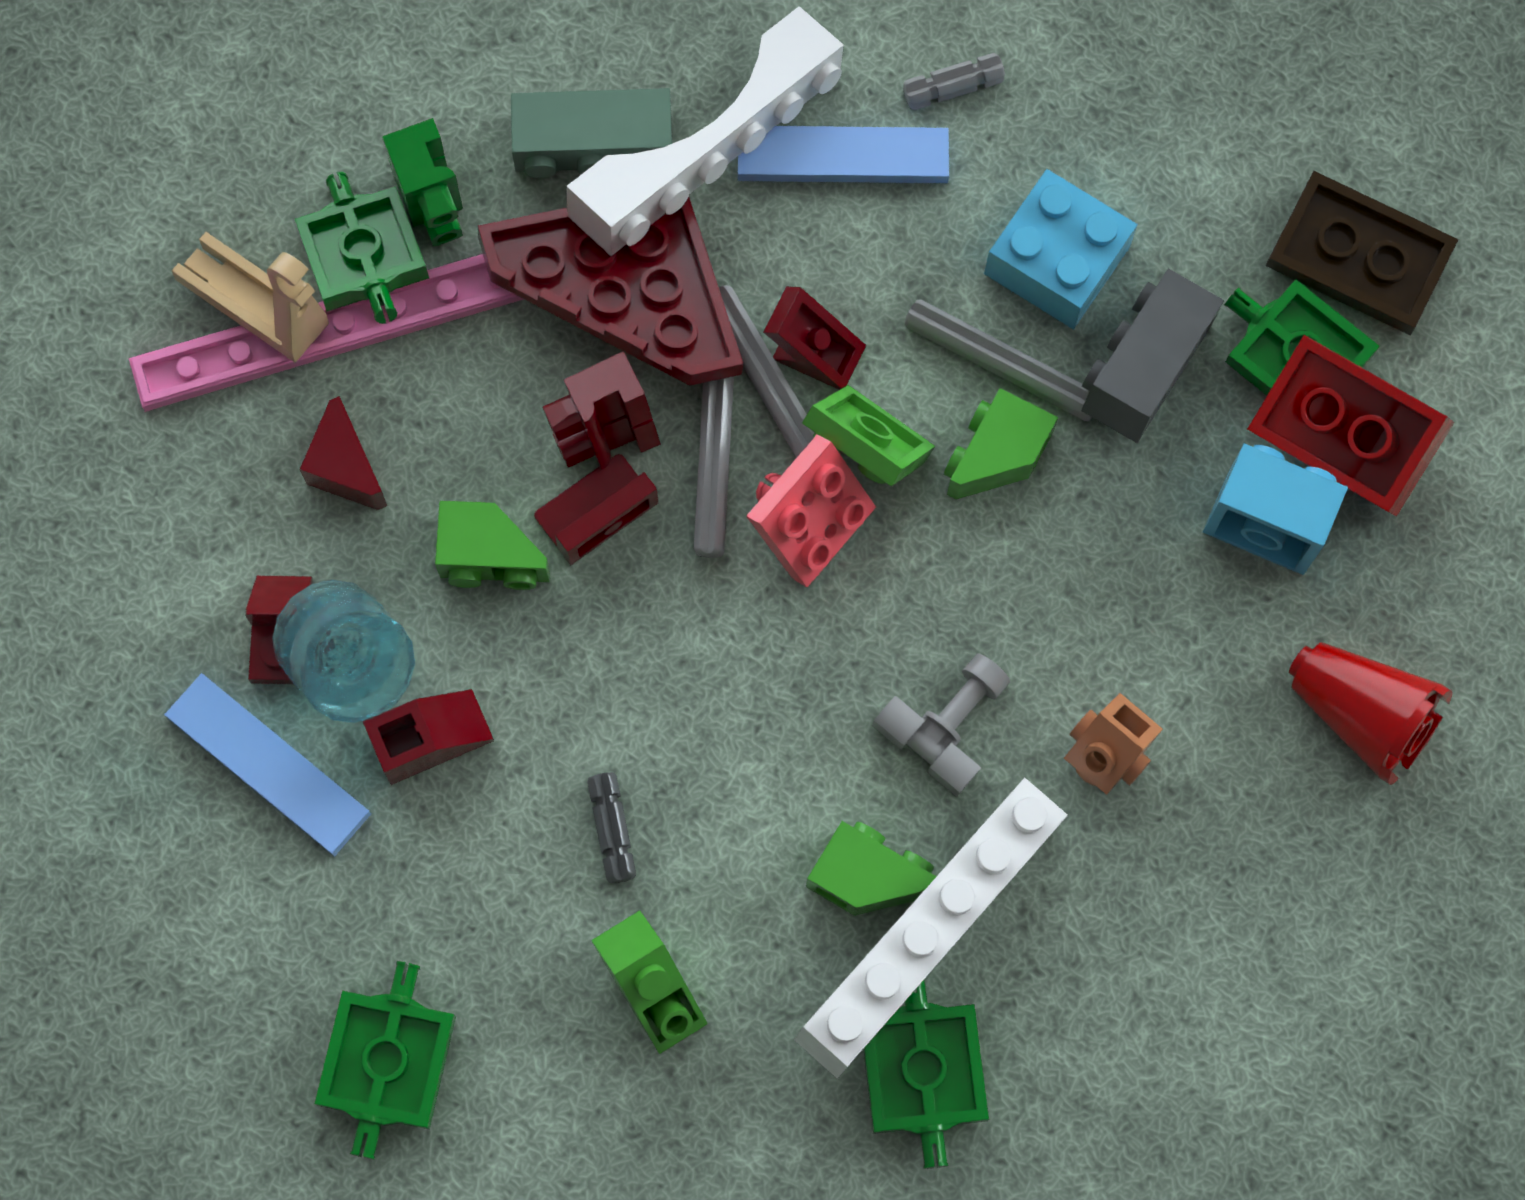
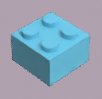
[984,169,1138,330]
[1203,443,1348,575]

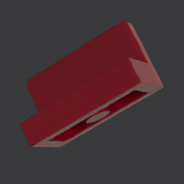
[534,454,658,566]

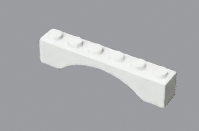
[567,6,844,256]
[794,778,1067,1079]

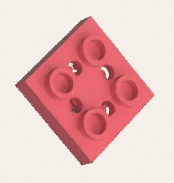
[746,435,876,587]

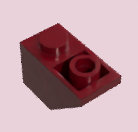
[363,689,494,785]

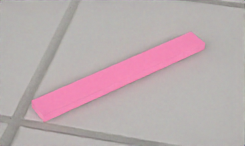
[128,254,524,412]

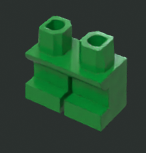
[382,118,463,246]

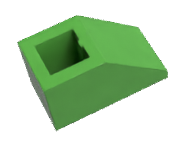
[943,388,1058,500]
[435,501,550,590]
[806,821,937,916]
[591,910,708,1054]

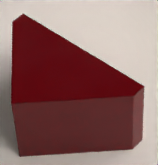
[300,396,388,510]

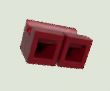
[542,351,661,470]

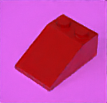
[1247,335,1454,517]

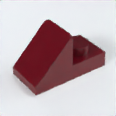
[763,286,867,390]
[245,575,313,684]

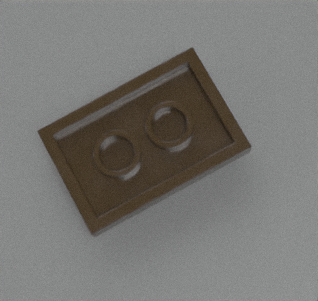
[1265,171,1459,335]

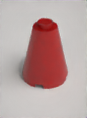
[1289,642,1453,785]

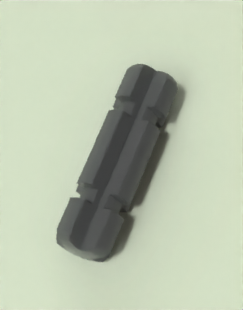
[587,772,636,883]

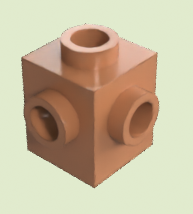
[1064,693,1163,795]

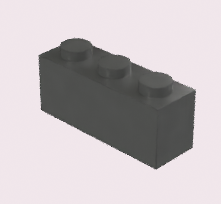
[1081,268,1224,443]

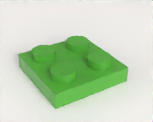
[802,385,935,487]

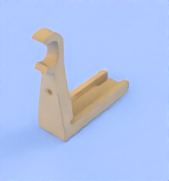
[172,232,329,363]

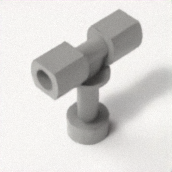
[872,653,1010,797]

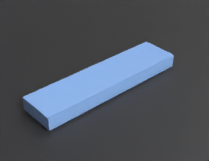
[738,126,949,183]
[164,673,371,857]

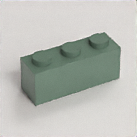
[511,88,672,178]

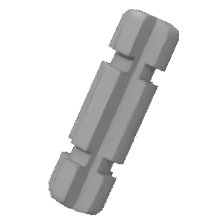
[903,53,1005,110]

